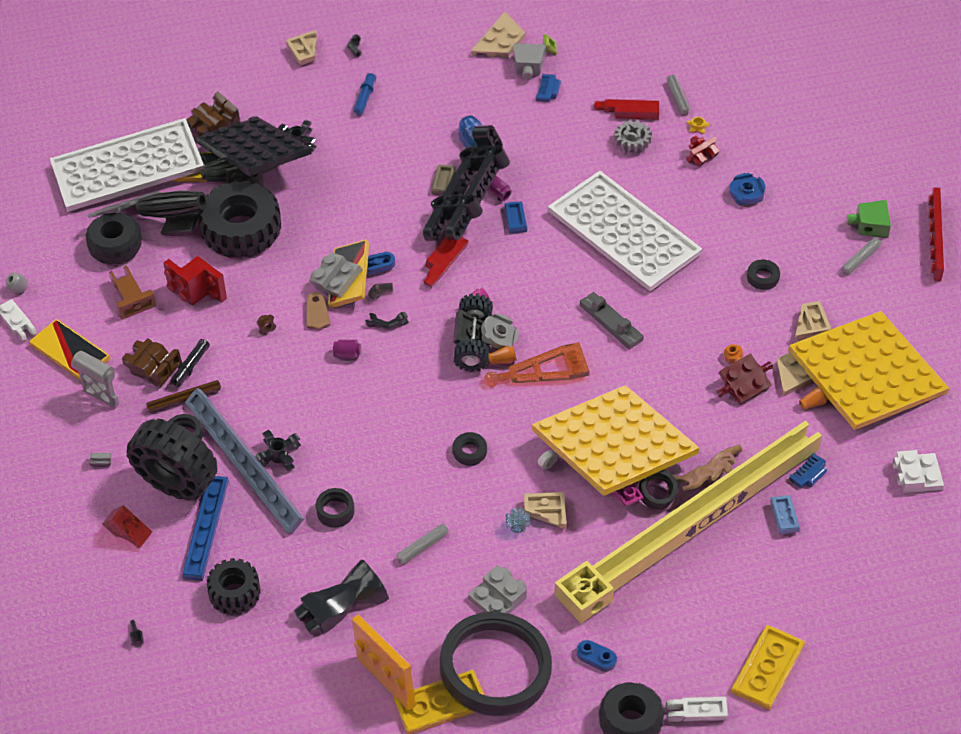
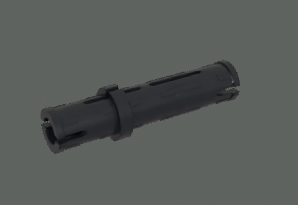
[170,339,210,387]

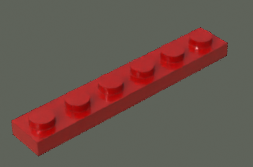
[928,187,944,281]

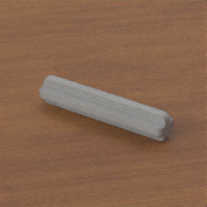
[667,75,690,115]
[842,237,881,275]
[396,523,448,564]

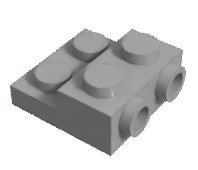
[310,252,363,298]
[468,565,527,613]

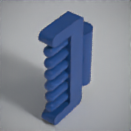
[536,74,561,102]
[789,453,827,488]

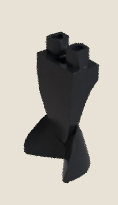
[294,559,389,635]

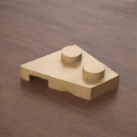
[286,30,317,65]
[795,301,831,340]
[524,492,567,529]

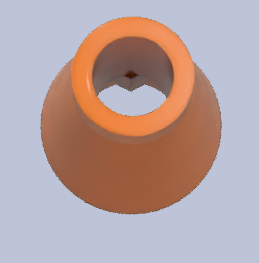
[489,345,517,365]
[799,387,829,410]

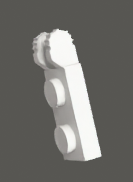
[0,299,37,341]
[665,697,728,722]

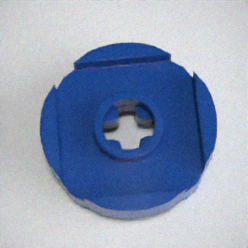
[729,173,766,205]

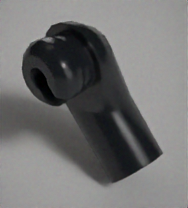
[347,34,361,58]

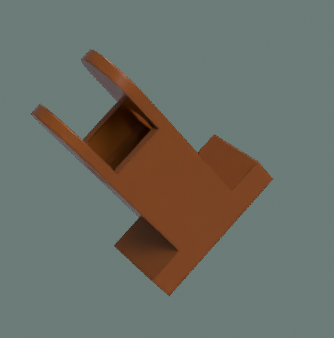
[109,265,156,320]

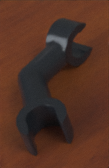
[365,312,409,329]

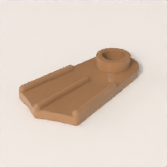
[307,292,330,330]

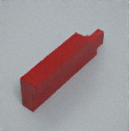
[594,99,660,120]
[424,237,469,288]

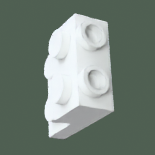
[893,450,944,493]

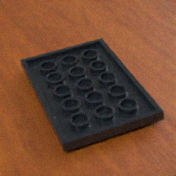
[197,116,311,176]

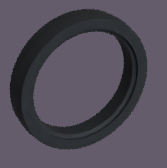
[439,612,552,716]

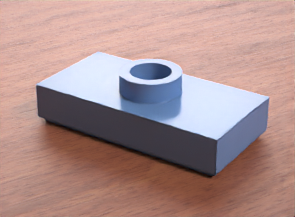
[770,495,800,535]

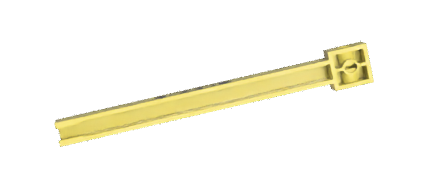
[555,421,822,623]

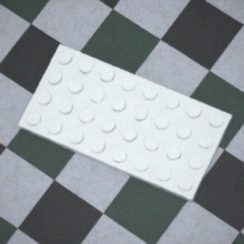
[50,118,204,212]
[548,171,702,291]

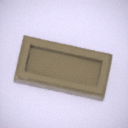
[432,164,456,195]

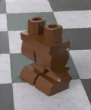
[186,91,240,136]
[122,338,182,387]

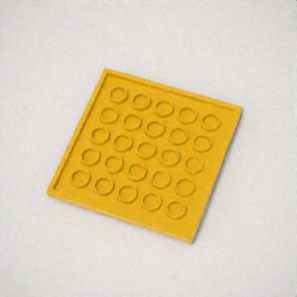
[788,311,949,430]
[532,385,699,496]

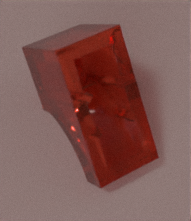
[102,505,152,548]

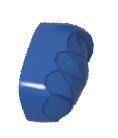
[458,115,482,148]

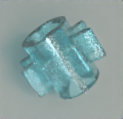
[506,508,530,533]

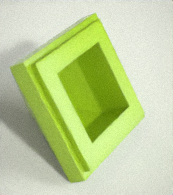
[542,33,557,55]

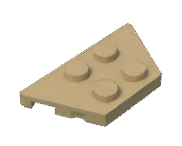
[471,12,525,58]
[776,352,814,396]

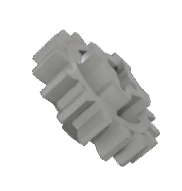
[614,120,652,153]

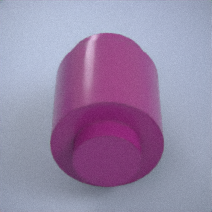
[488,176,512,201]
[333,339,362,359]

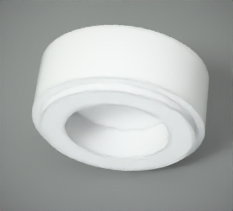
[538,450,557,469]

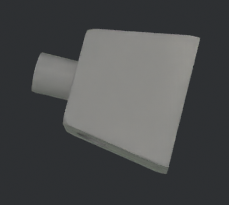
[513,43,546,80]

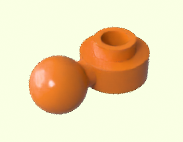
[724,344,744,364]

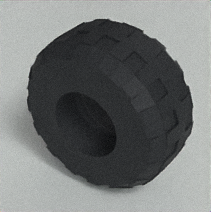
[86,213,142,265]
[599,682,664,734]

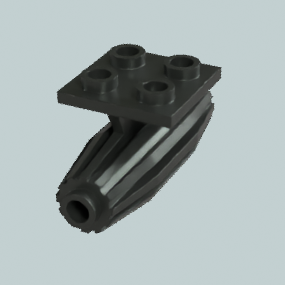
[200,158,277,188]
[136,190,208,235]

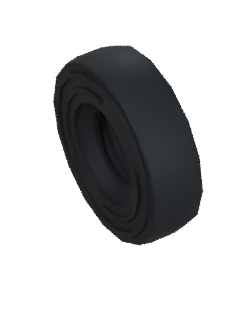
[747,259,780,290]
[452,432,487,465]

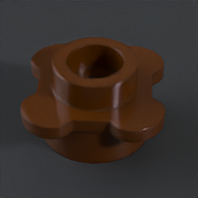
[257,314,276,335]

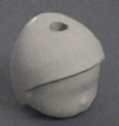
[6,272,27,293]

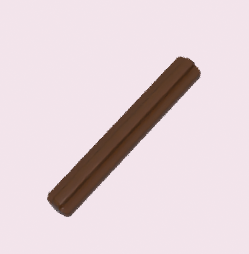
[146,380,221,412]

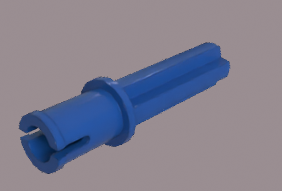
[353,73,377,116]

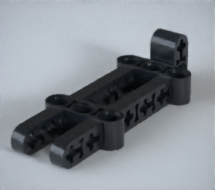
[423,125,510,241]

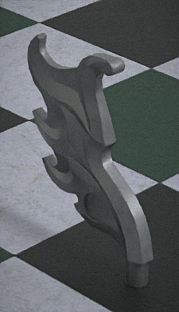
[88,191,160,218]

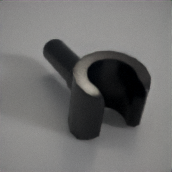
[130,620,144,646]

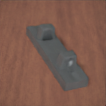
[580,292,644,350]

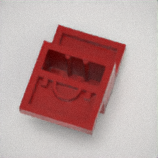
[163,256,227,306]

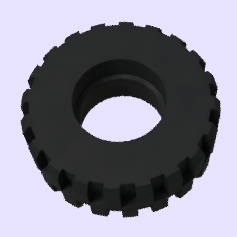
[198,181,282,258]
[126,419,217,500]

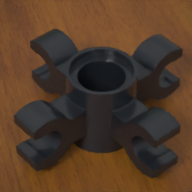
[278,120,317,152]
[255,429,301,471]

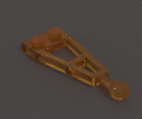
[484,342,590,387]

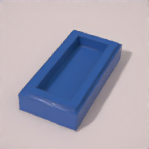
[504,201,527,234]

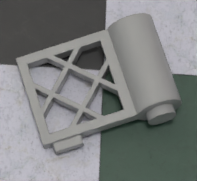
[71,351,119,407]

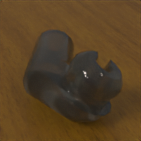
[368,283,393,300]

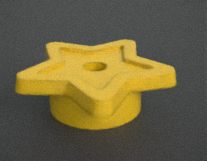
[687,117,710,134]

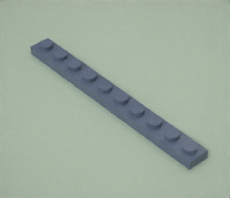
[185,388,304,534]

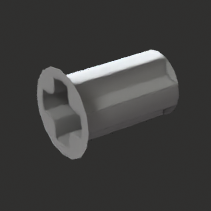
[90,452,111,466]

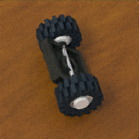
[453,293,493,372]

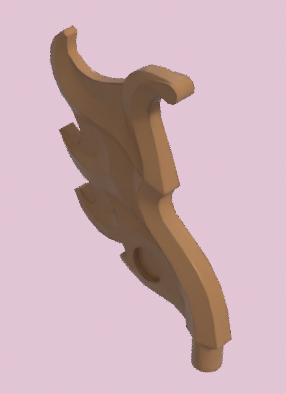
[672,444,742,490]

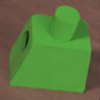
[847,200,891,238]

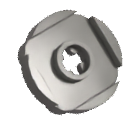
[481,313,518,349]

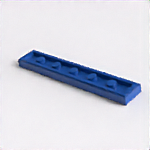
[182,476,229,581]

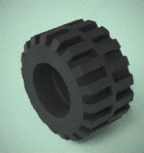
[206,558,261,615]

